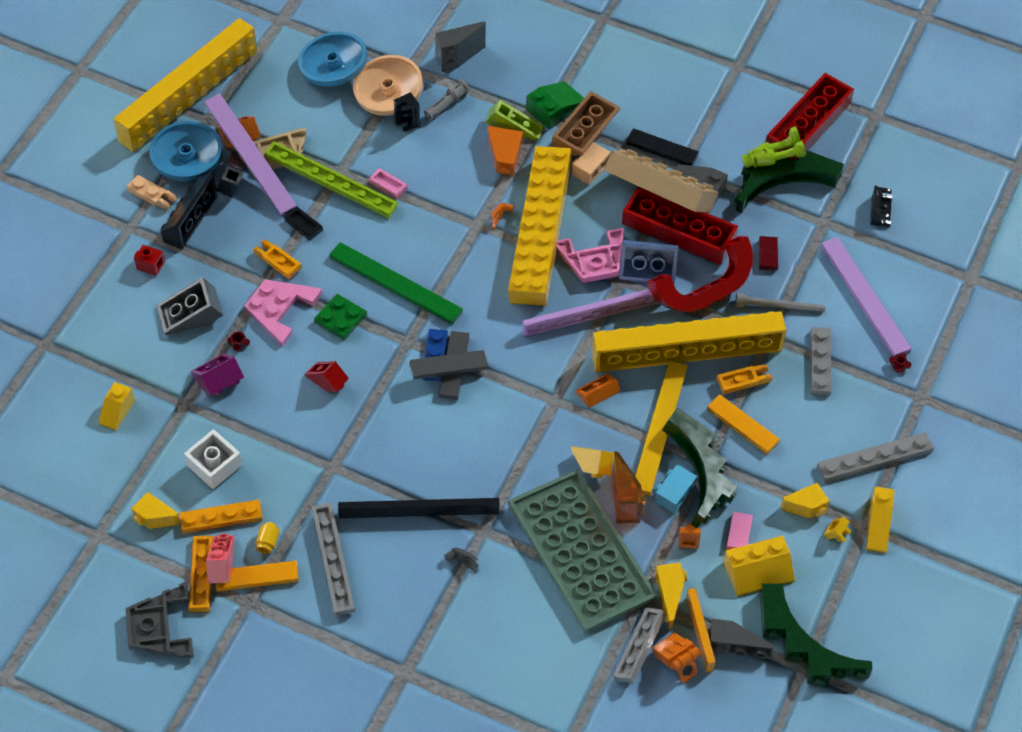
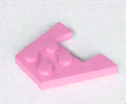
[557,228,624,283]
[244,279,323,347]

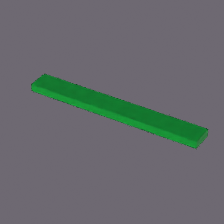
[329,242,463,325]

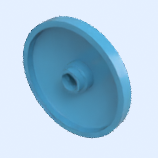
[298,32,368,87]
[150,121,223,181]

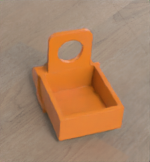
[652,633,701,683]

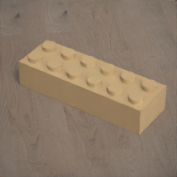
[604,149,718,212]

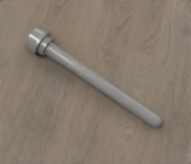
[735,292,826,312]

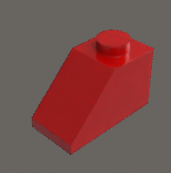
[304,361,349,392]

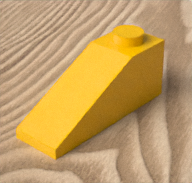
[866,486,895,553]
[655,562,687,630]

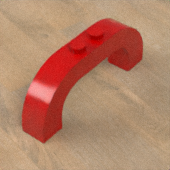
[647,236,753,312]

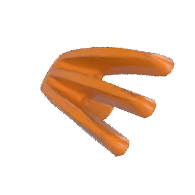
[491,203,514,229]

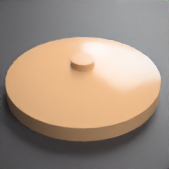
[353,55,423,116]

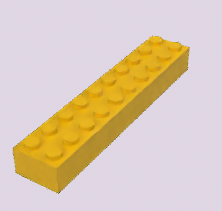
[113,18,257,152]
[508,146,572,306]
[591,311,786,373]

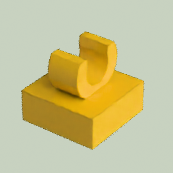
[823,517,851,543]

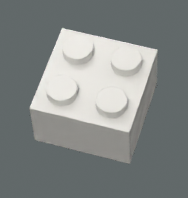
[184,429,243,489]

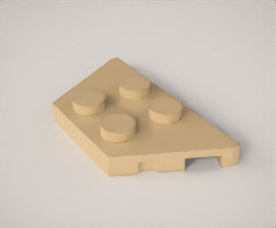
[253,127,306,170]

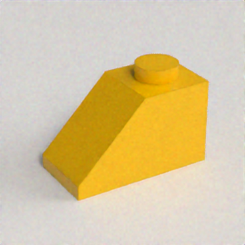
[99,382,135,431]
[571,446,614,479]
[781,482,830,519]
[131,492,180,529]

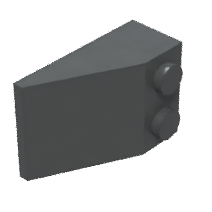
[435,21,486,71]
[675,165,728,213]
[157,277,223,335]

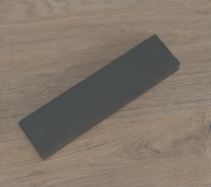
[439,331,470,400]
[409,350,488,380]

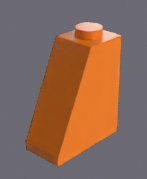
[488,126,523,176]

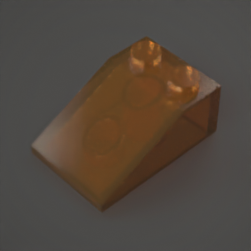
[612,451,646,524]

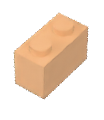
[572,142,611,185]

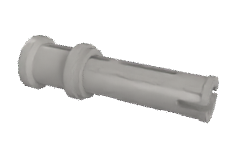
[424,79,470,121]

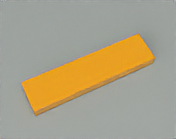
[707,394,780,455]
[189,536,214,612]
[216,560,299,592]
[686,588,716,672]

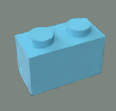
[654,464,697,514]

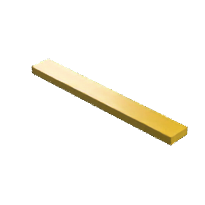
[631,361,688,496]

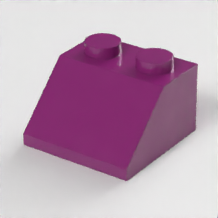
[190,353,244,396]

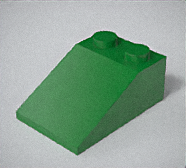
[526,81,584,130]

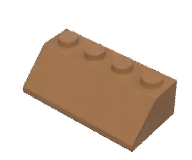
[551,91,620,157]

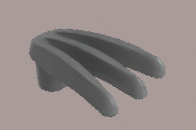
[444,547,479,573]

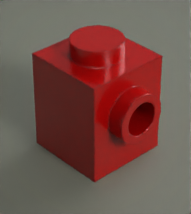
[134,245,165,276]

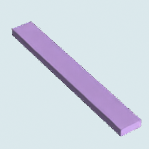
[204,93,297,216]
[821,237,912,357]
[522,289,658,336]

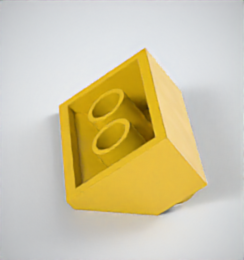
[723,535,795,597]

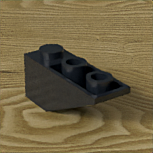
[216,150,246,198]

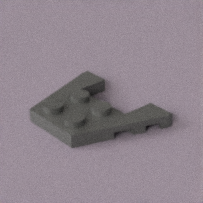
[125,582,194,658]

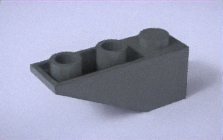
[709,619,774,658]

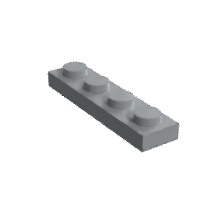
[811,327,831,396]
[613,608,666,684]

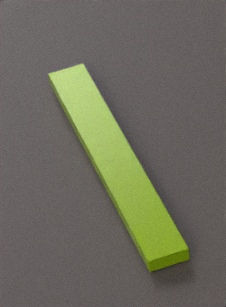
[264,141,398,219]

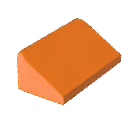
[576,373,620,408]

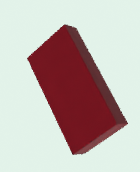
[759,236,778,270]

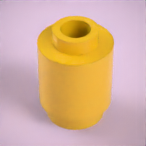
[255,522,280,554]

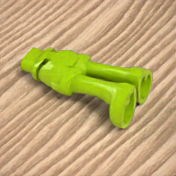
[741,126,806,168]

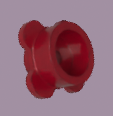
[227,331,250,351]
[889,353,912,373]

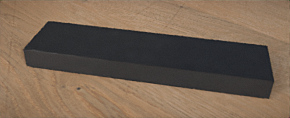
[626,128,699,166]

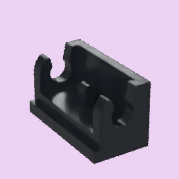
[394,92,420,131]
[870,185,892,227]

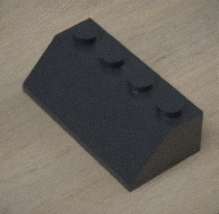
[160,173,218,250]

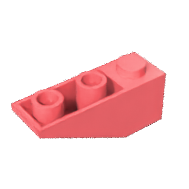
[206,534,235,583]

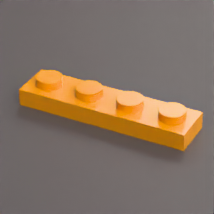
[179,499,263,534]

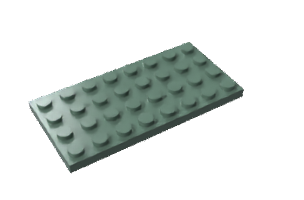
[508,469,658,633]

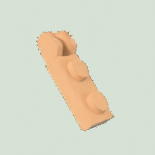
[126,175,177,210]

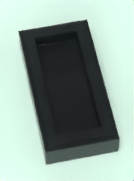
[284,207,323,241]

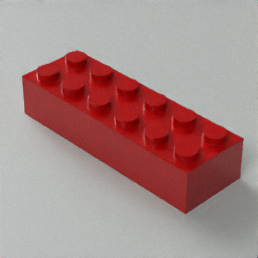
[765,73,854,160]
[622,186,739,265]

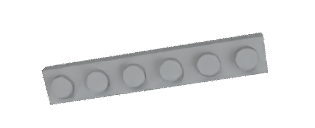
[817,432,934,483]
[312,503,355,616]

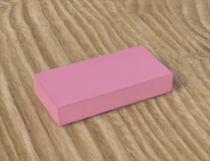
[368,168,408,200]
[726,511,753,550]

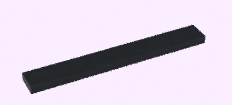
[338,498,500,518]

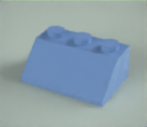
[619,240,678,284]

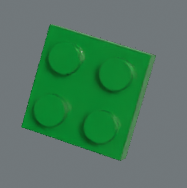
[314,293,367,341]

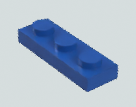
[422,329,448,382]

